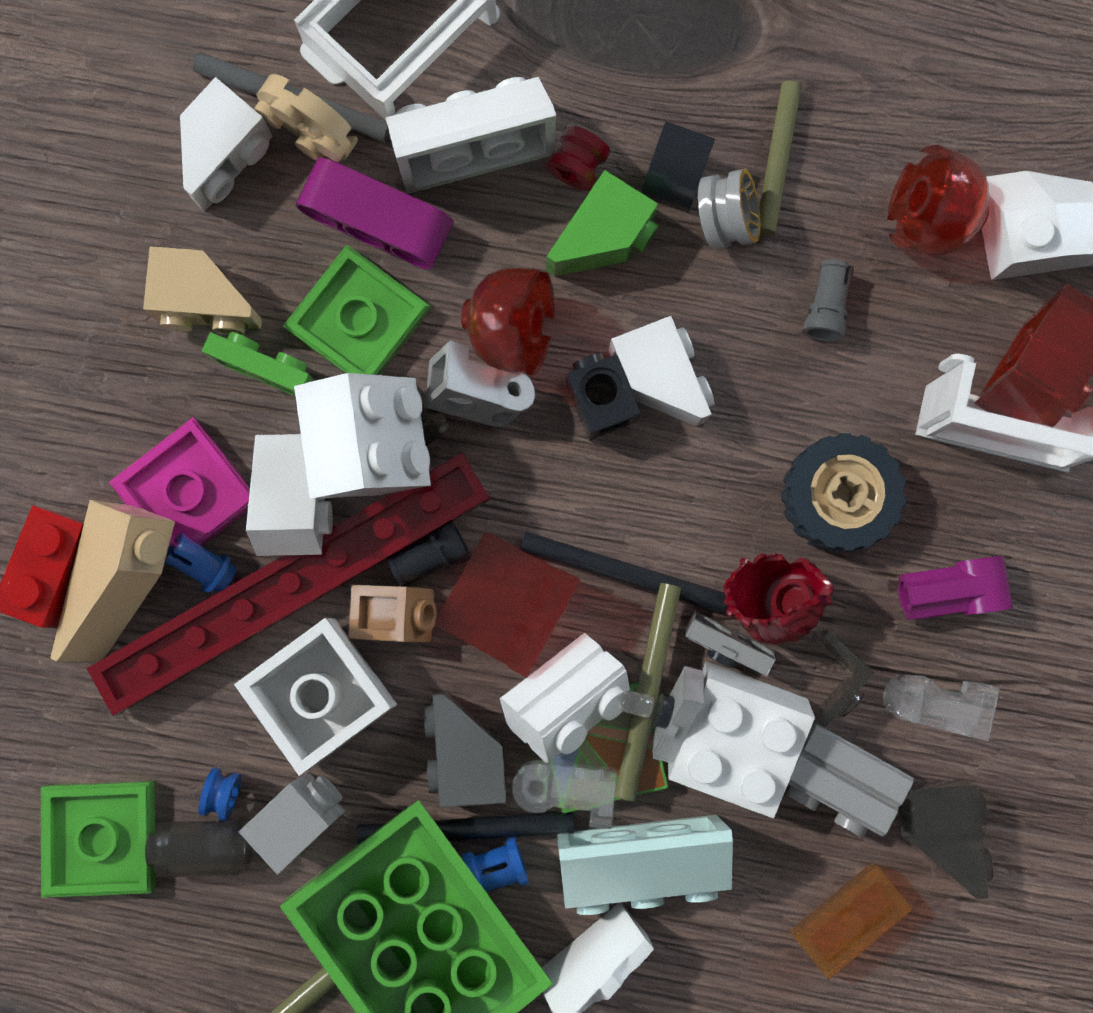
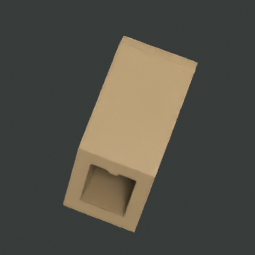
[143,246,262,335]

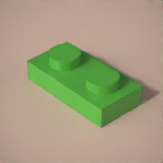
[201,332,315,397]

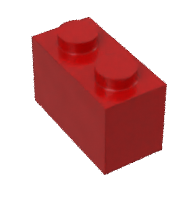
[0,505,84,628]

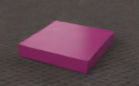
[109,417,250,547]

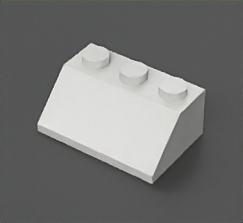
[385,77,556,194]

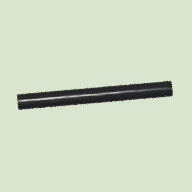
[520,531,726,614]
[356,811,574,844]

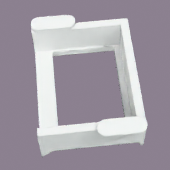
[294,0,500,121]
[915,354,1093,472]

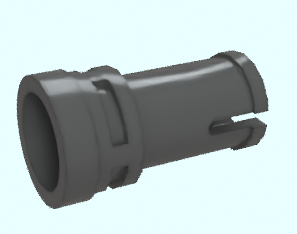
[802,259,854,342]

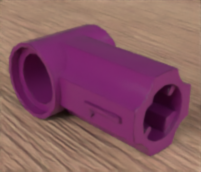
[897,555,1013,620]

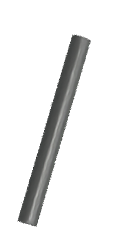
[193,52,390,143]

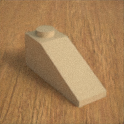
[50,500,175,662]

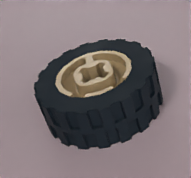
[781,433,907,553]

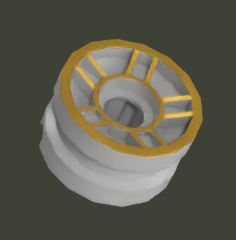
[698,168,761,250]

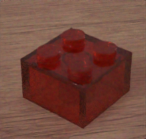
[974,284,1093,428]

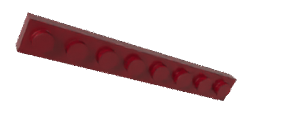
[86,452,490,716]

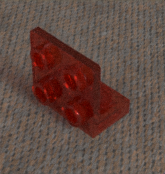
[435,532,580,678]

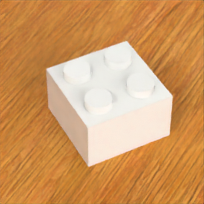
[294,373,431,499]
[234,618,397,776]
[668,661,815,819]

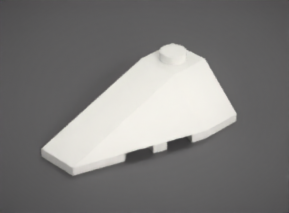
[973,171,1093,280]

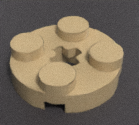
[254,74,358,162]

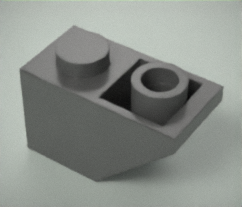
[424,692,507,807]

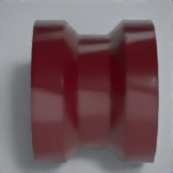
[546,125,611,191]

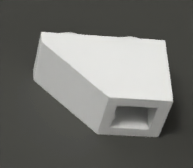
[180,77,273,212]
[609,316,714,426]

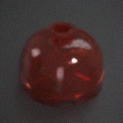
[887,144,990,255]
[461,267,555,375]

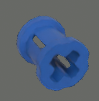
[462,836,530,893]

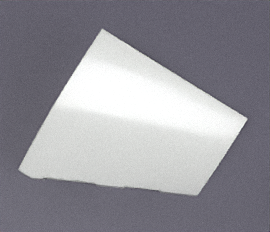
[542,902,654,1013]

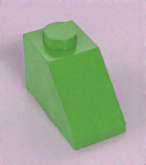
[546,170,659,276]

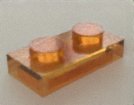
[789,862,913,980]

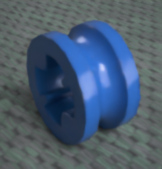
[198,767,242,822]

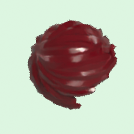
[723,552,834,645]

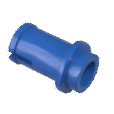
[164,533,237,593]

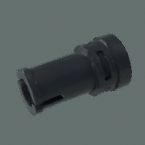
[388,521,472,587]

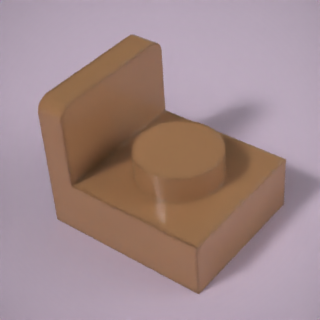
[348,585,437,642]

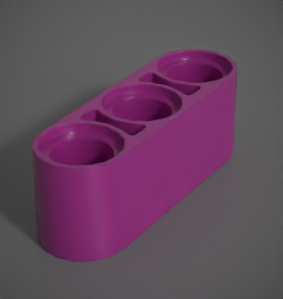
[295,157,454,270]

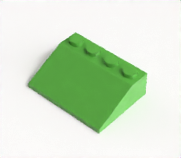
[280,800,553,1013]

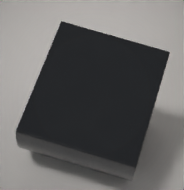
[641,121,715,213]

